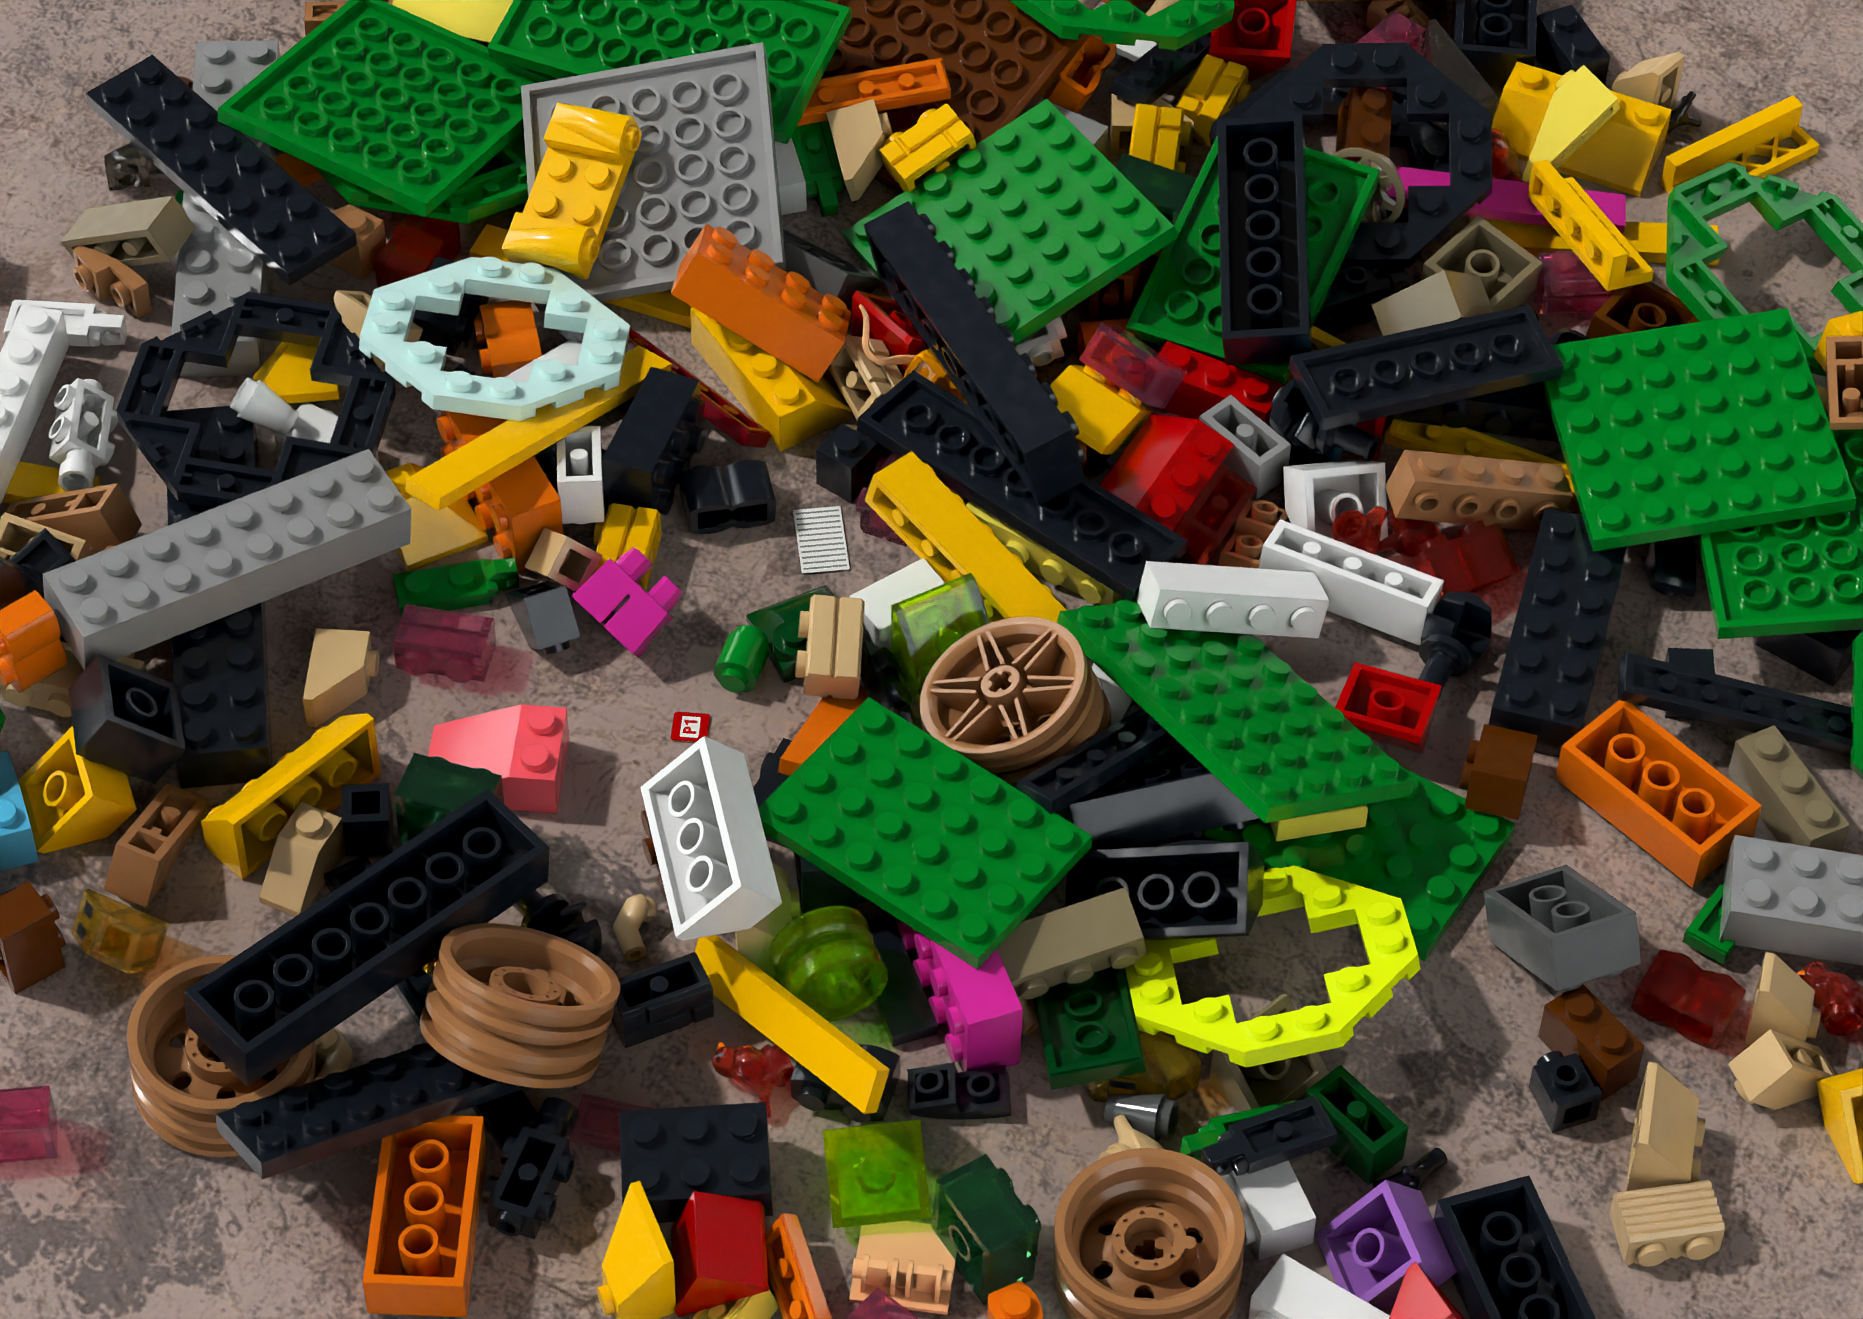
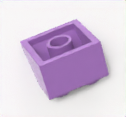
[1315,1180,1457,1310]

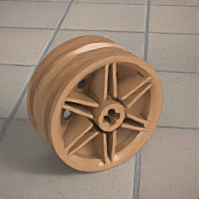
[920,617,1112,788]
[419,923,620,1089]
[127,955,316,1157]
[1054,1148,1245,1319]

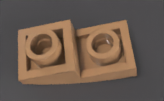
[72,246,152,319]
[1218,499,1289,568]

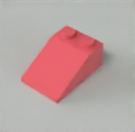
[420,704,570,814]

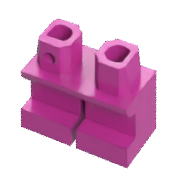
[572,547,684,658]

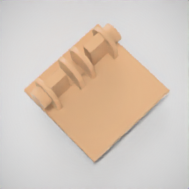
[849,1215,960,1315]

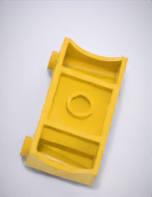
[501,103,642,280]

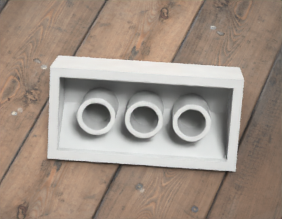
[640,736,782,941]

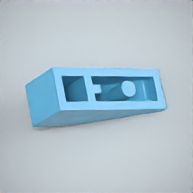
[0,751,39,871]

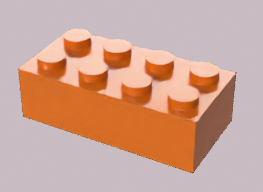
[671,223,851,383]
[436,410,563,574]
[1555,700,1762,888]
[363,1115,487,1318]

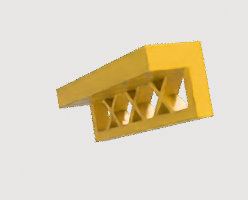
[1660,95,1820,195]
[1527,160,1654,291]

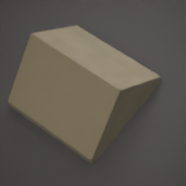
[1209,994,1329,1112]

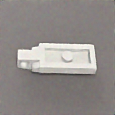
[3,299,128,347]

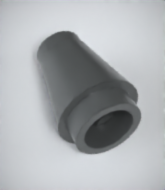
[1104,1093,1179,1142]

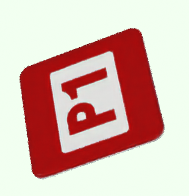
[671,712,710,742]

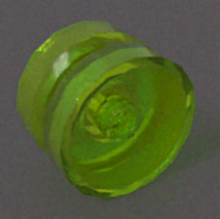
[768,906,888,1022]

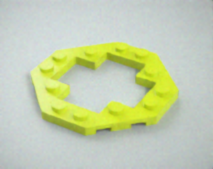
[1125,865,1421,1068]

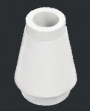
[230,378,299,435]

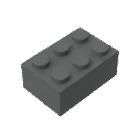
[1484,865,1641,991]

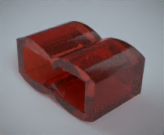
[1412,520,1520,599]
[1631,949,1746,1050]

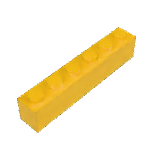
[865,451,1066,625]

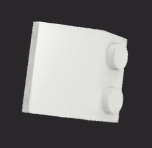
[1283,459,1389,552]

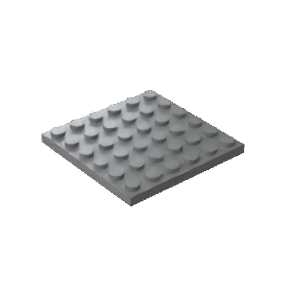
[521,42,786,312]

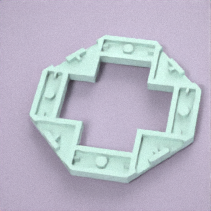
[359,257,630,421]

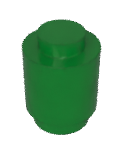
[714,625,770,693]

